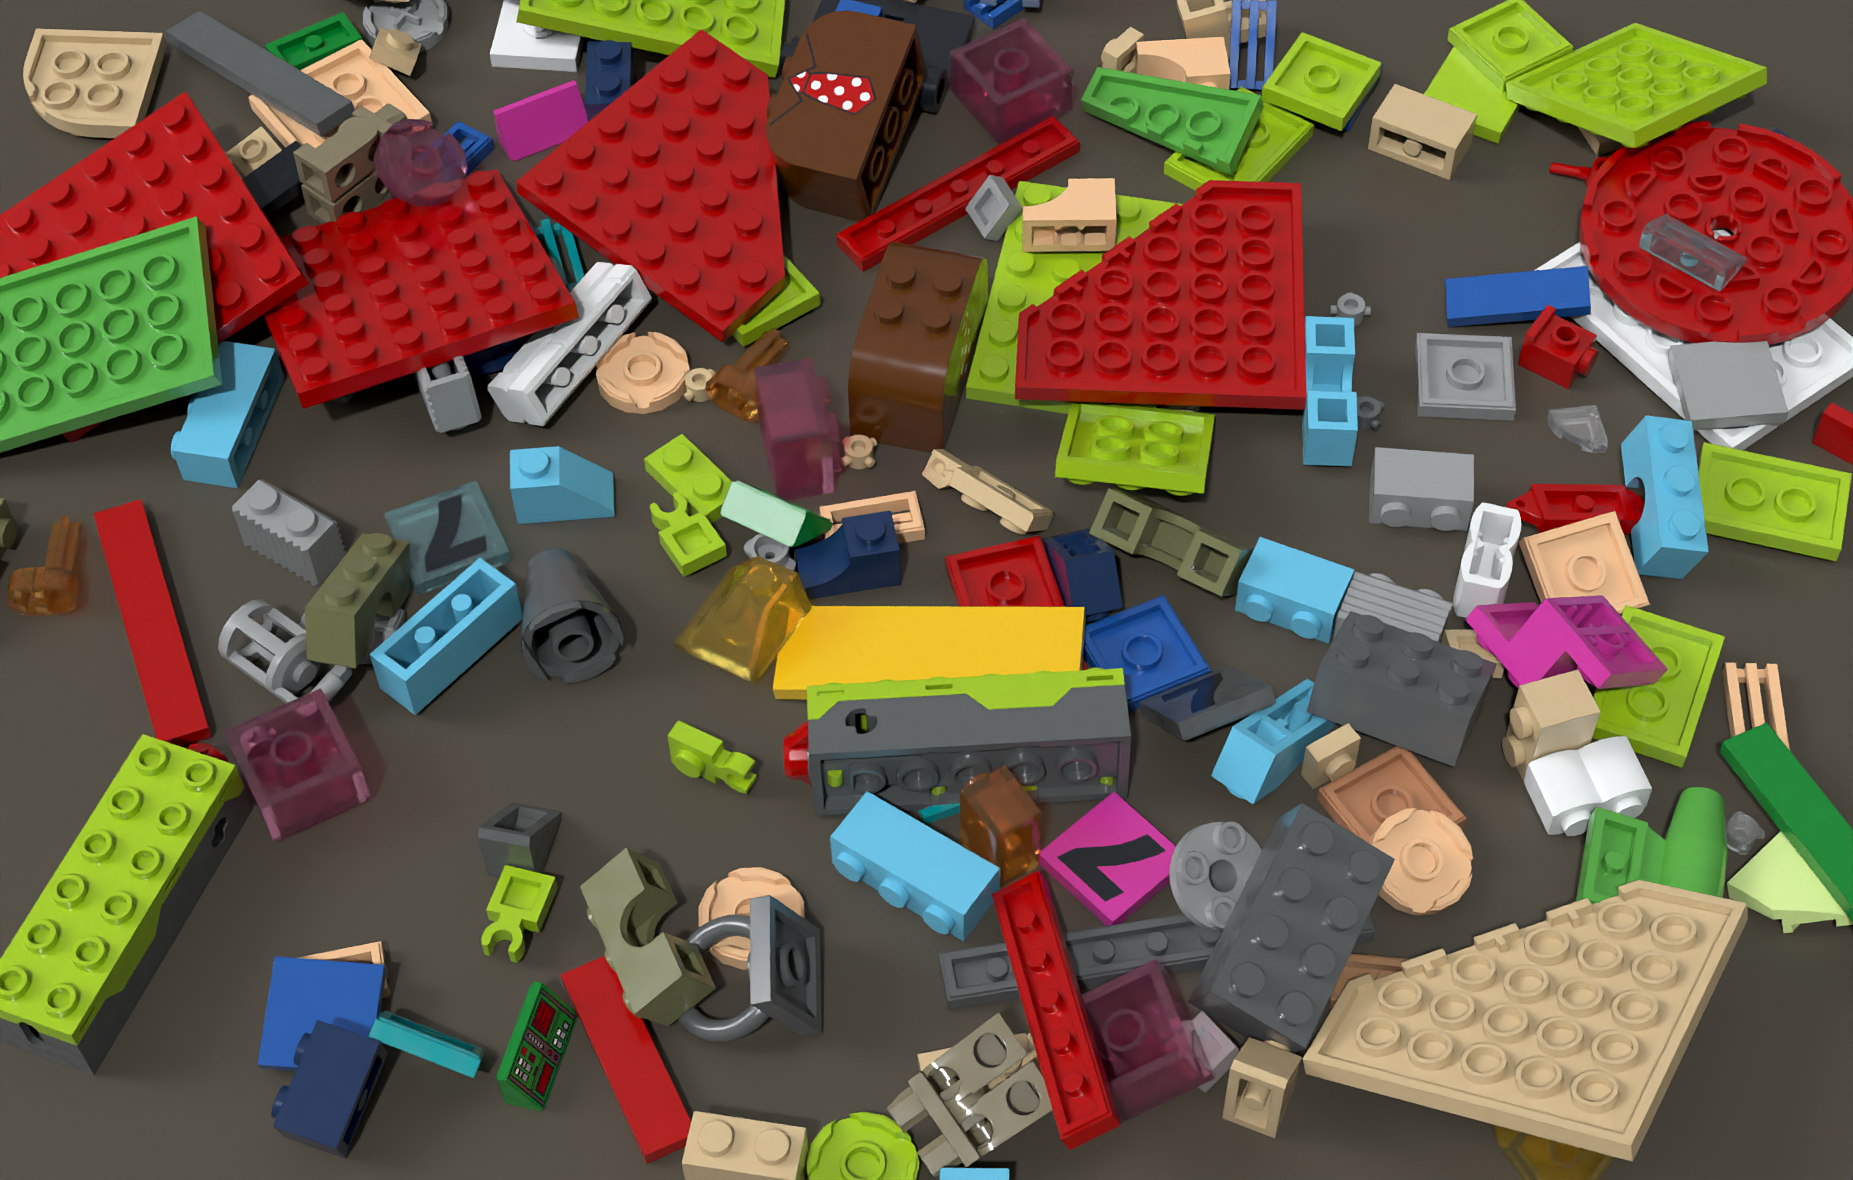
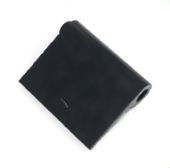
[779,0,975,113]

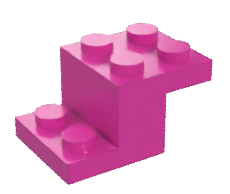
[1465,595,1668,689]

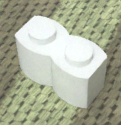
[1453,502,1521,618]
[1524,736,1652,836]

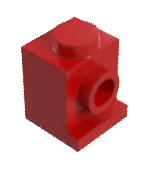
[1518,305,1599,389]

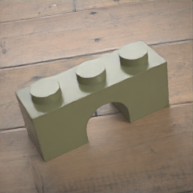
[1089,488,1254,596]
[305,533,411,668]
[580,848,716,1027]

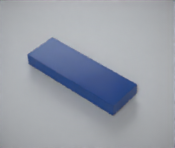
[1445,266,1591,327]

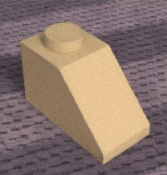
[1222,1037,1302,1138]

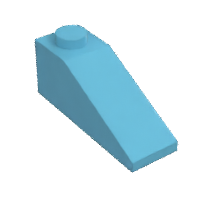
[1211,678,1337,804]

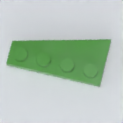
[1081,67,1264,175]

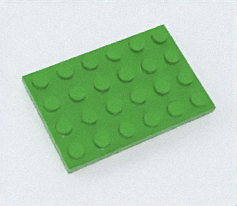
[0,216,222,453]

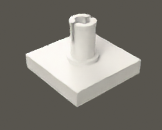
[490,0,585,72]

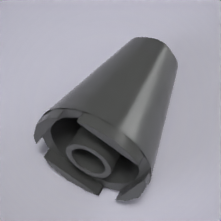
[521,548,624,683]

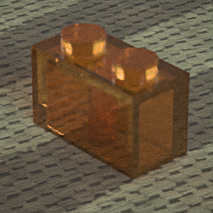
[960,765,1041,888]

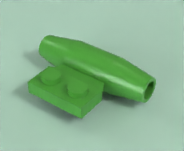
[1576,787,1728,904]

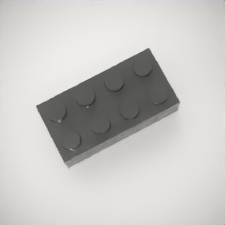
[1188,803,1395,1053]

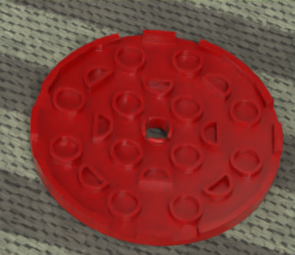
[1579,121,1853,345]

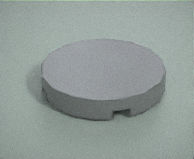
[363,0,449,53]

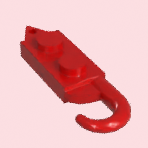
[1506,484,1645,534]

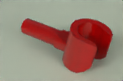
[1549,157,1608,187]

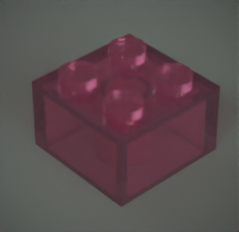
[950,18,1073,143]
[754,358,841,501]
[223,688,371,842]
[1082,959,1215,1123]

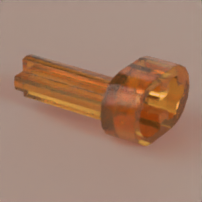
[705,328,788,422]
[6,516,82,616]

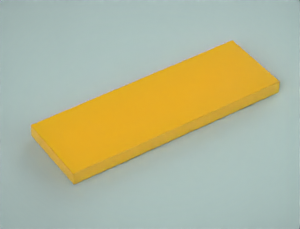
[773,606,1086,700]

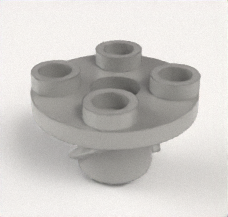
[1169,822,1262,932]

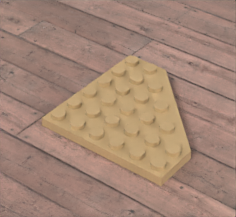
[1303,880,1748,1162]

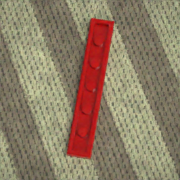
[836,116,1080,272]
[93,499,212,747]
[992,870,1121,1150]

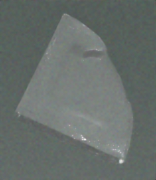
[1547,405,1609,453]

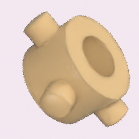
[684,368,718,402]
[840,435,877,469]

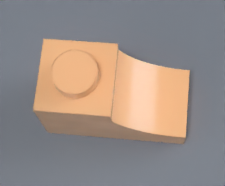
[1134,37,1231,90]
[1022,178,1117,252]

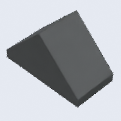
[478,803,562,878]

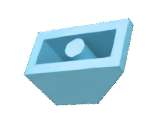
[510,446,615,524]

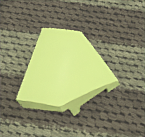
[1727,831,1853,934]

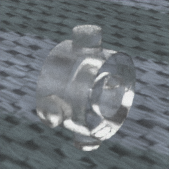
[1726,811,1765,855]

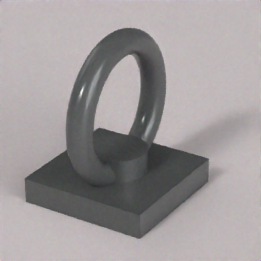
[678,895,822,1042]

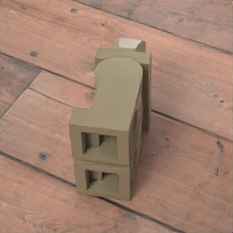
[293,103,415,224]
[887,1012,1052,1177]

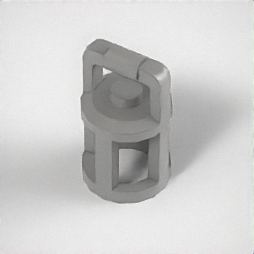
[218,599,353,718]

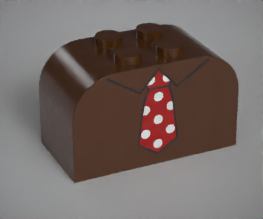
[766,10,927,222]
[848,241,988,453]

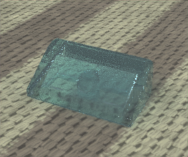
[1639,214,1747,291]

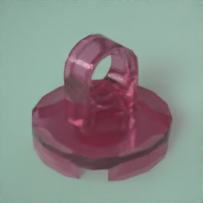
[374,119,468,207]

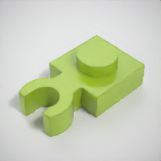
[650,492,727,577]
[667,720,757,794]
[481,865,558,963]

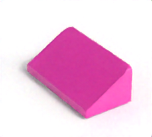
[493,80,588,161]

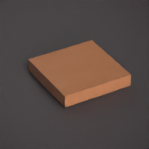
[1317,746,1467,843]

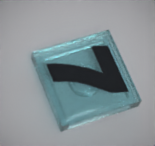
[384,481,511,595]

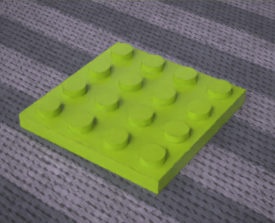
[1506,23,1767,148]

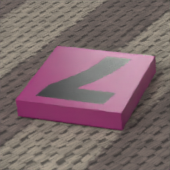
[1038,791,1176,926]

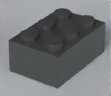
[1307,611,1497,767]

